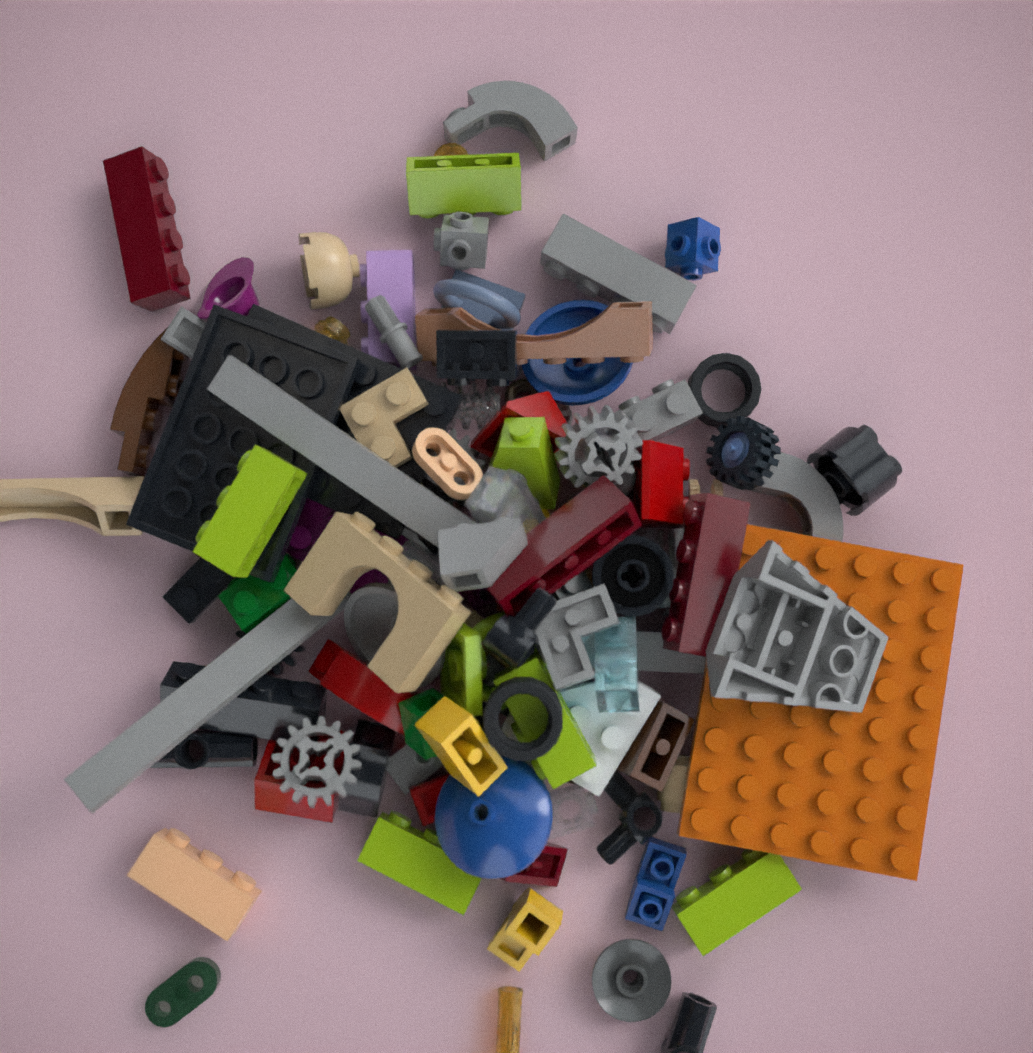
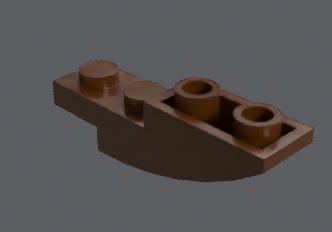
[110,326,189,476]

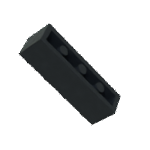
[160,661,327,742]

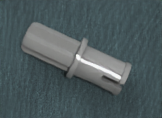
[365,295,423,369]

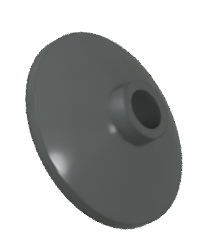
[592,939,671,1022]

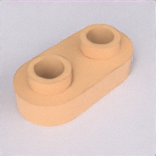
[412,428,483,500]

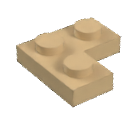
[340,368,429,468]

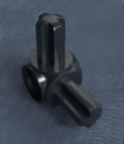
[483,588,557,670]
[596,770,663,865]

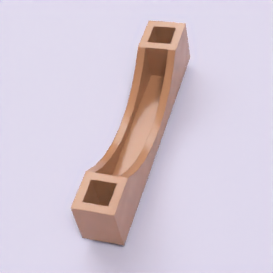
[415,301,653,367]

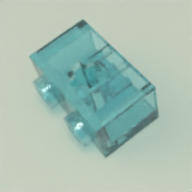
[595,616,640,713]

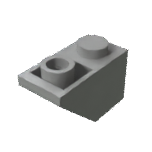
[438,517,528,592]

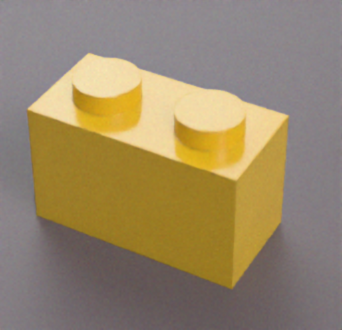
[414,696,508,797]

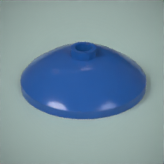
[522,300,633,406]
[435,753,553,879]

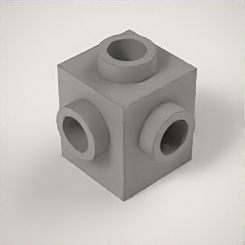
[434,212,489,270]

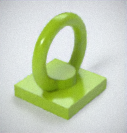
[440,612,547,716]

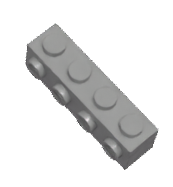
[540,214,697,334]

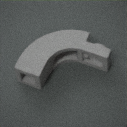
[443,81,578,162]
[751,452,843,542]

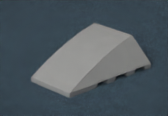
[706,540,889,713]

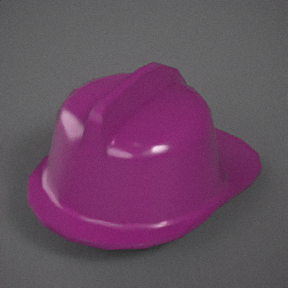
[197,257,260,319]

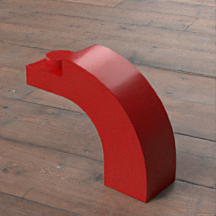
[308,639,419,735]

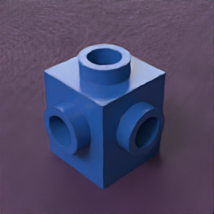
[665,217,721,281]

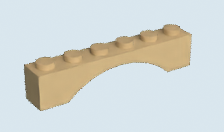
[0,476,145,536]

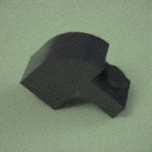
[338,719,396,818]

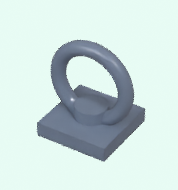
[433,270,526,330]

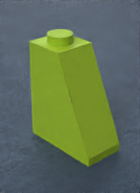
[481,417,560,509]

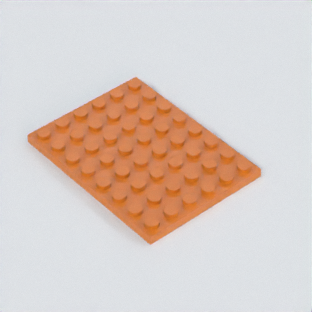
[677,524,964,881]

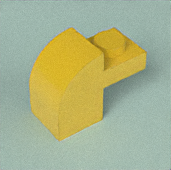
[487,887,563,972]

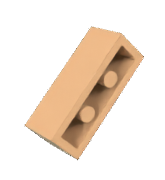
[127,828,262,941]

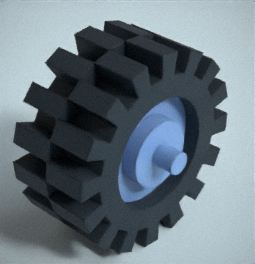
[706,416,781,490]

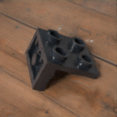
[436,329,522,386]

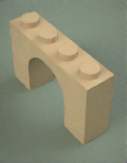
[283,512,471,693]

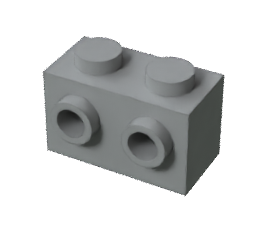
[618,379,703,448]

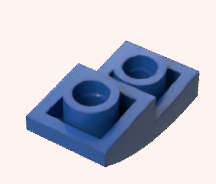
[625,837,687,931]

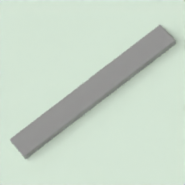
[207,355,478,548]
[64,592,352,813]

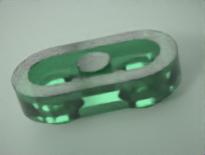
[145,957,221,1027]

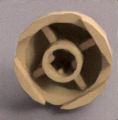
[298,232,360,310]

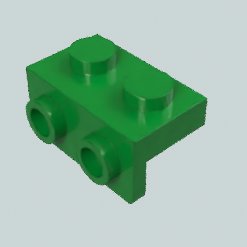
[218,553,298,633]

